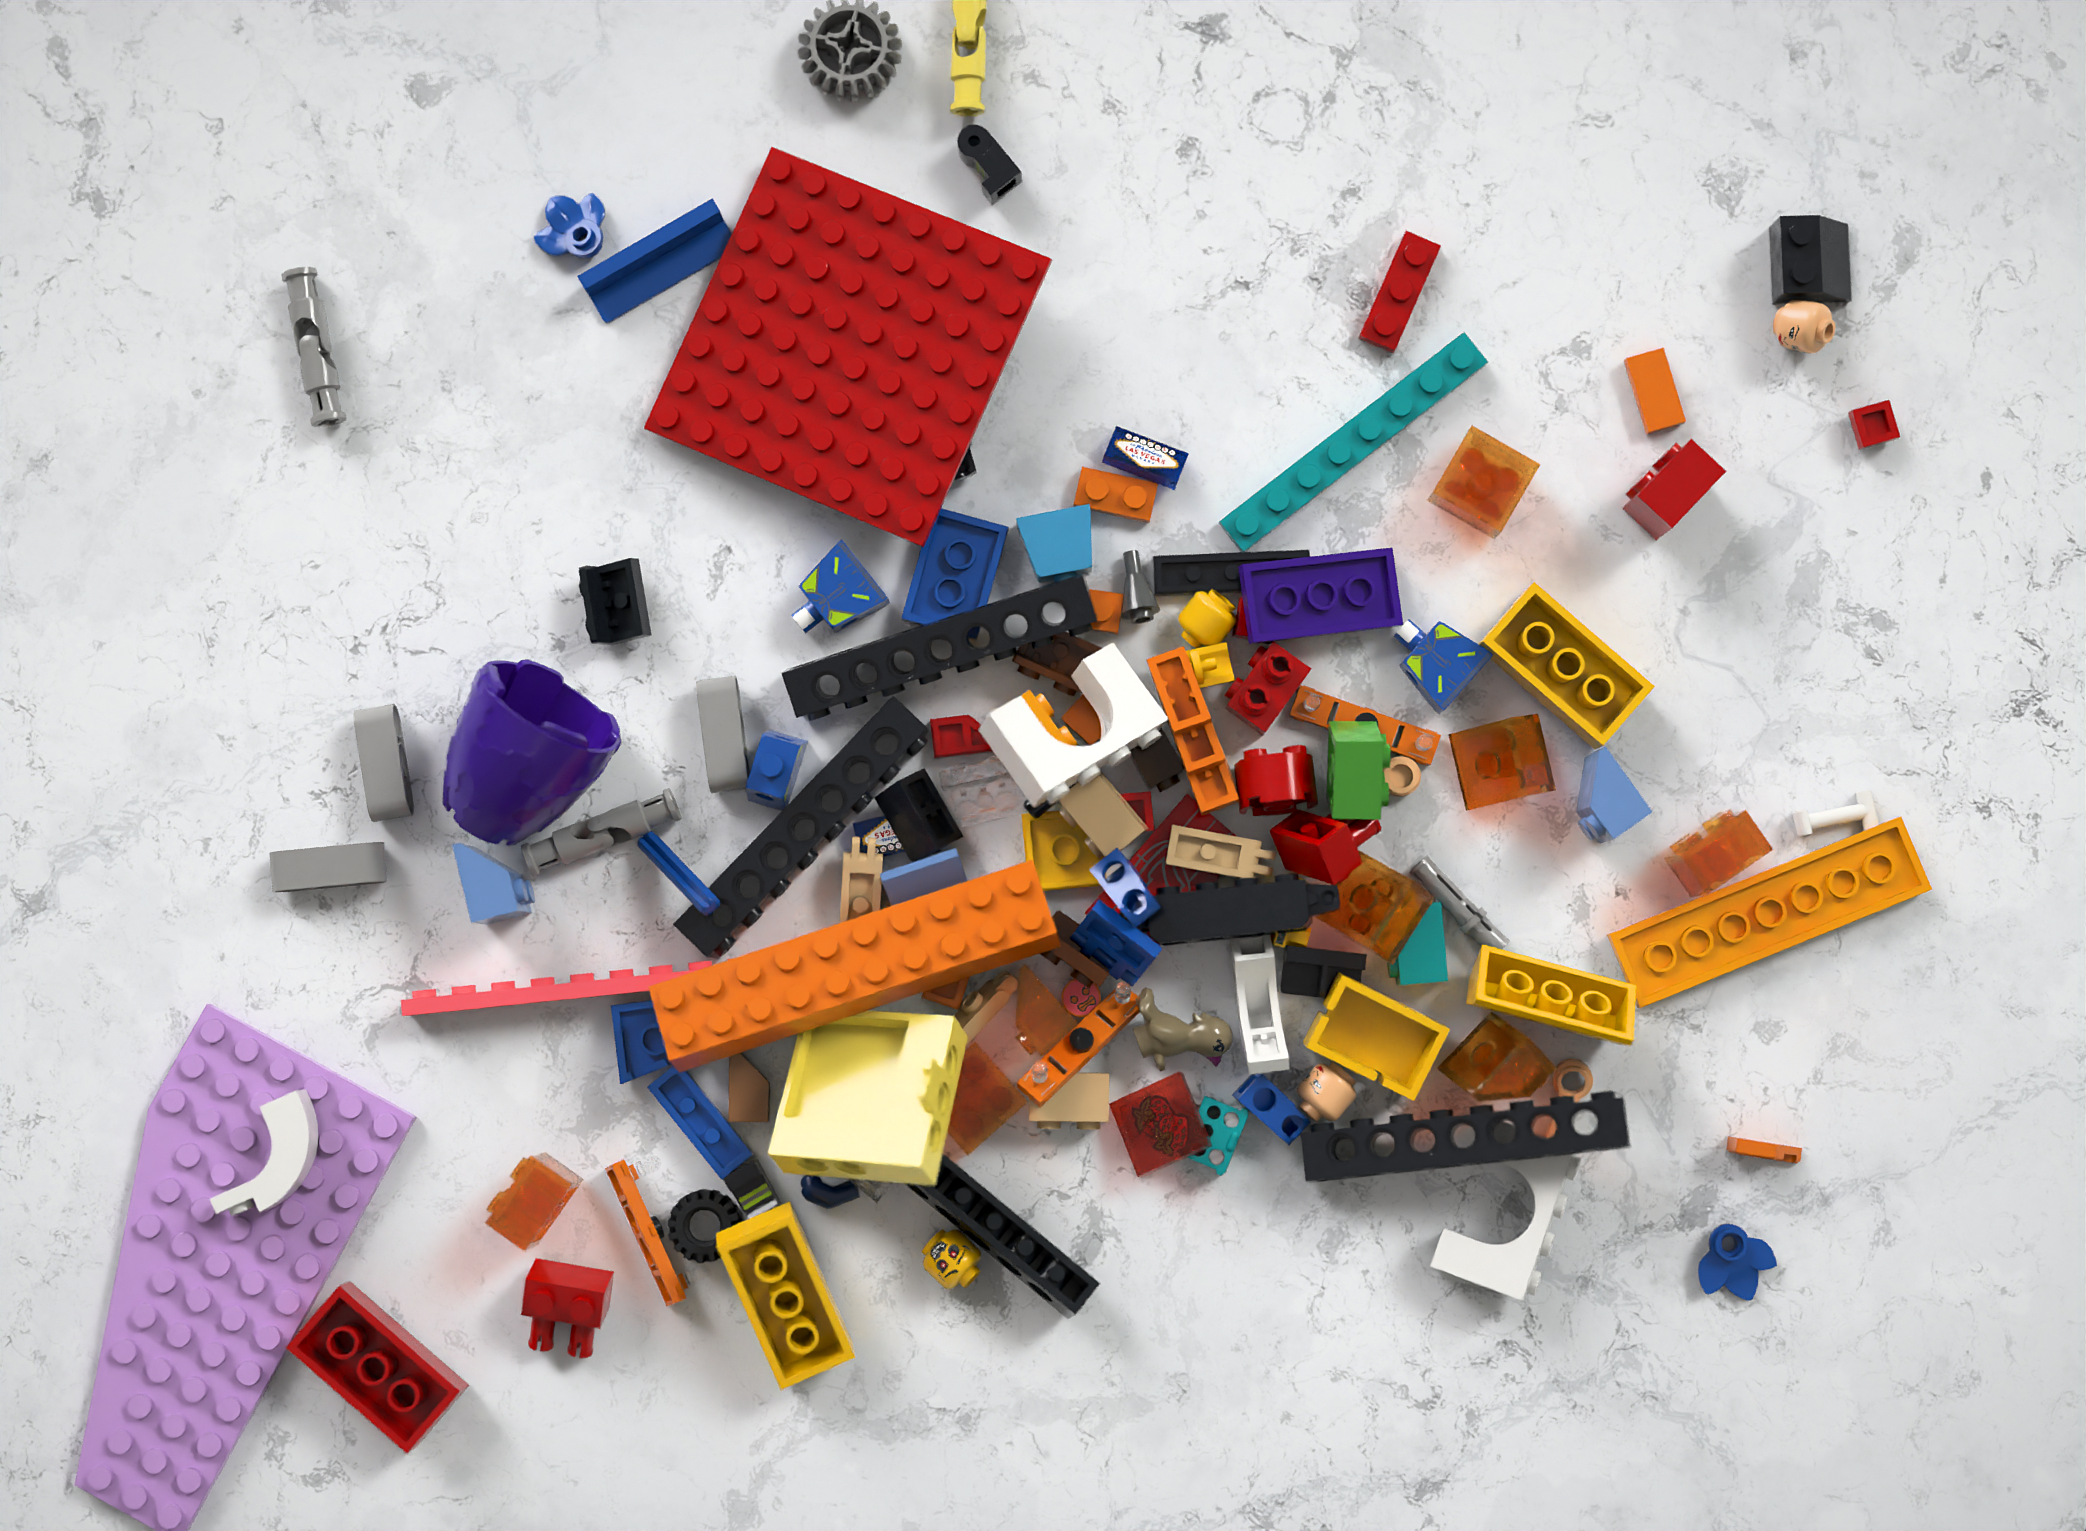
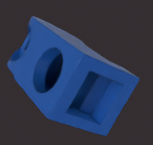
[1089,848,1161,927]
[1232,1073,1311,1145]

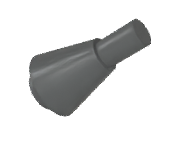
[1122,550,1160,624]

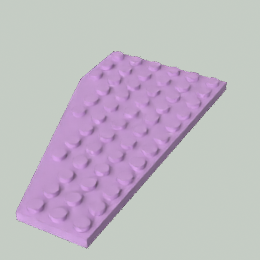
[75,1004,417,1531]

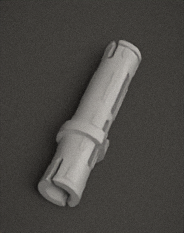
[1409,855,1510,949]

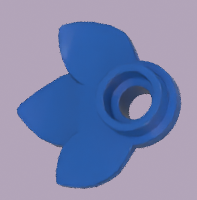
[534,193,605,258]
[1698,1224,1777,1301]

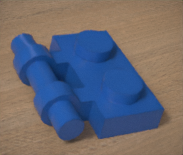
[1069,899,1163,987]

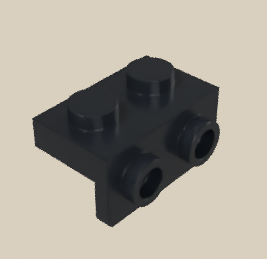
[578,558,652,645]

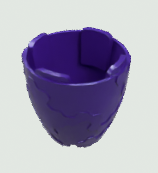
[442,659,622,846]

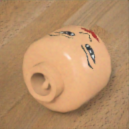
[1773,299,1835,354]
[1297,1062,1356,1122]

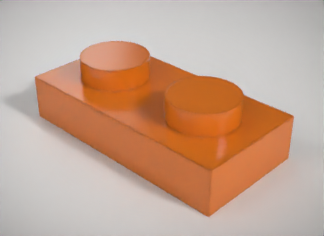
[1073,467,1158,523]

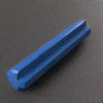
[637,831,720,916]

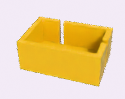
[1303,972,1450,1101]

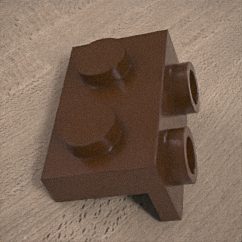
[1012,630,1103,696]
[1040,911,1110,988]

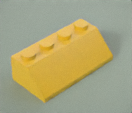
[1466,944,1636,1046]

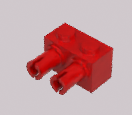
[1224,641,1311,736]
[1269,809,1381,885]
[521,1258,614,1358]

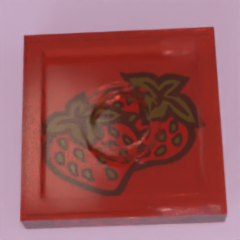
[1109,1071,1212,1178]

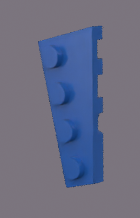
[611,1000,672,1084]

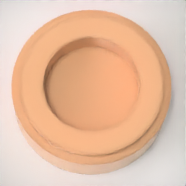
[1383,757,1421,797]

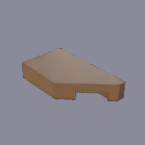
[728,1053,770,1122]

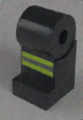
[957,125,1022,205]
[723,1158,782,1219]

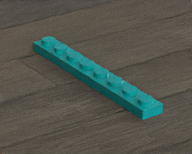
[1219,332,1488,552]

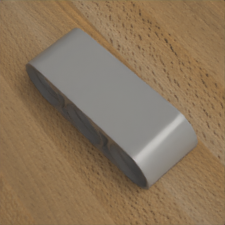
[696,676,750,793]
[354,704,414,822]
[269,842,387,892]

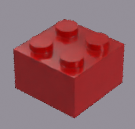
[1622,439,1726,540]

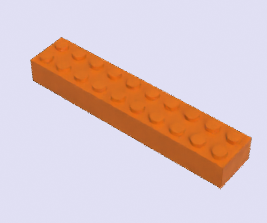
[648,859,1061,1073]

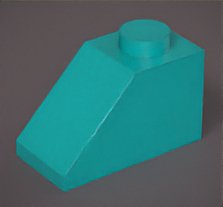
[1387,902,1448,985]

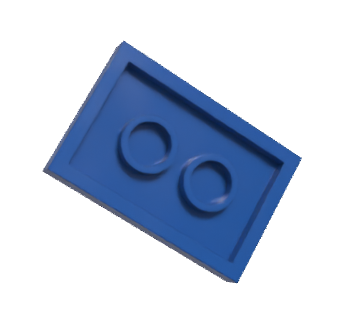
[901,508,1009,641]

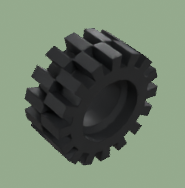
[667,1189,742,1263]

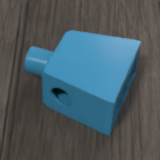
[1016,504,1092,583]

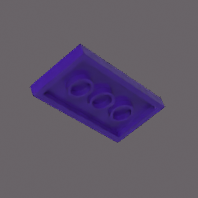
[1238,547,1403,644]

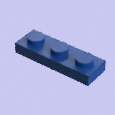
[647,1066,754,1180]

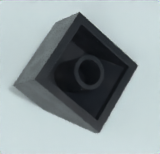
[1769,215,1852,304]

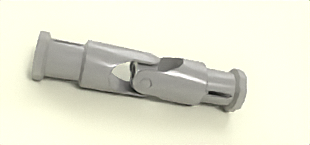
[281,267,347,427]
[521,788,682,877]

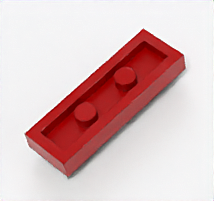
[1358,230,1441,354]

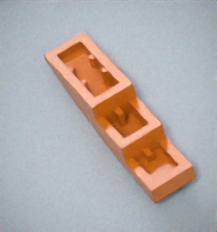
[1146,646,1239,816]

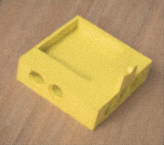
[768,1011,968,1186]

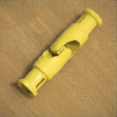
[950,0,987,117]

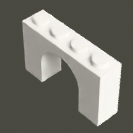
[979,643,1168,807]
[1430,1121,1581,1301]

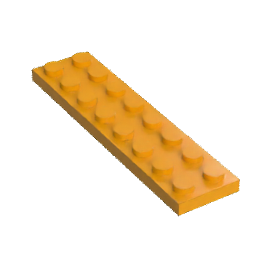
[1607,816,1932,1008]

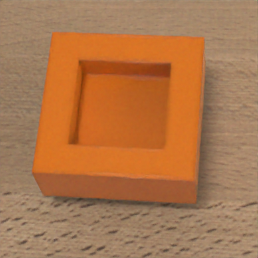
[1089,589,1124,634]

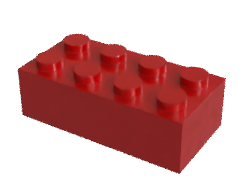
[286,1281,469,1454]

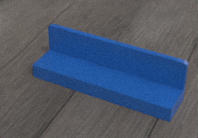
[577,198,732,323]

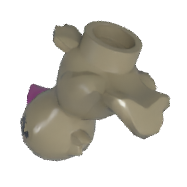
[1133,987,1233,1072]

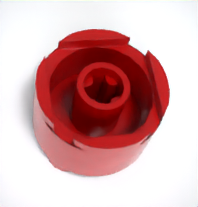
[1234,745,1318,816]

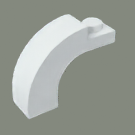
[1230,935,1289,1074]
[210,1089,319,1217]

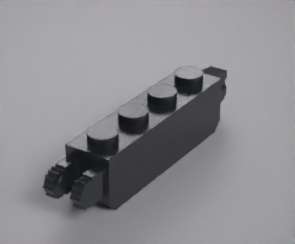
[1119,873,1341,946]

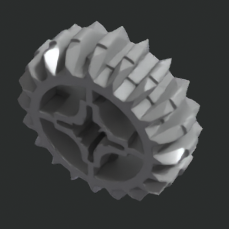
[798,0,902,102]

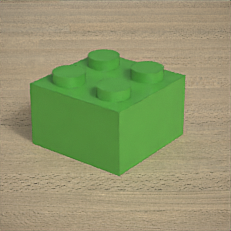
[1326,721,1390,819]

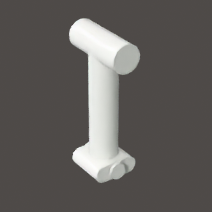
[1793,790,1879,838]

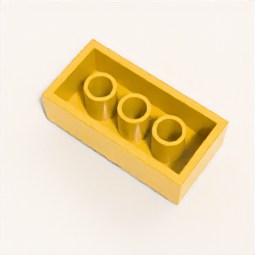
[1479,582,1655,750]
[716,1201,855,1390]

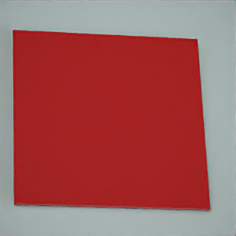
[644,147,1052,548]

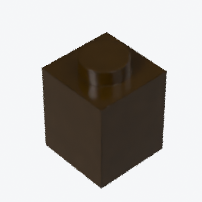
[1130,728,1184,793]

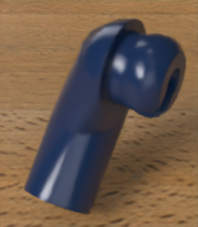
[800,1175,861,1209]

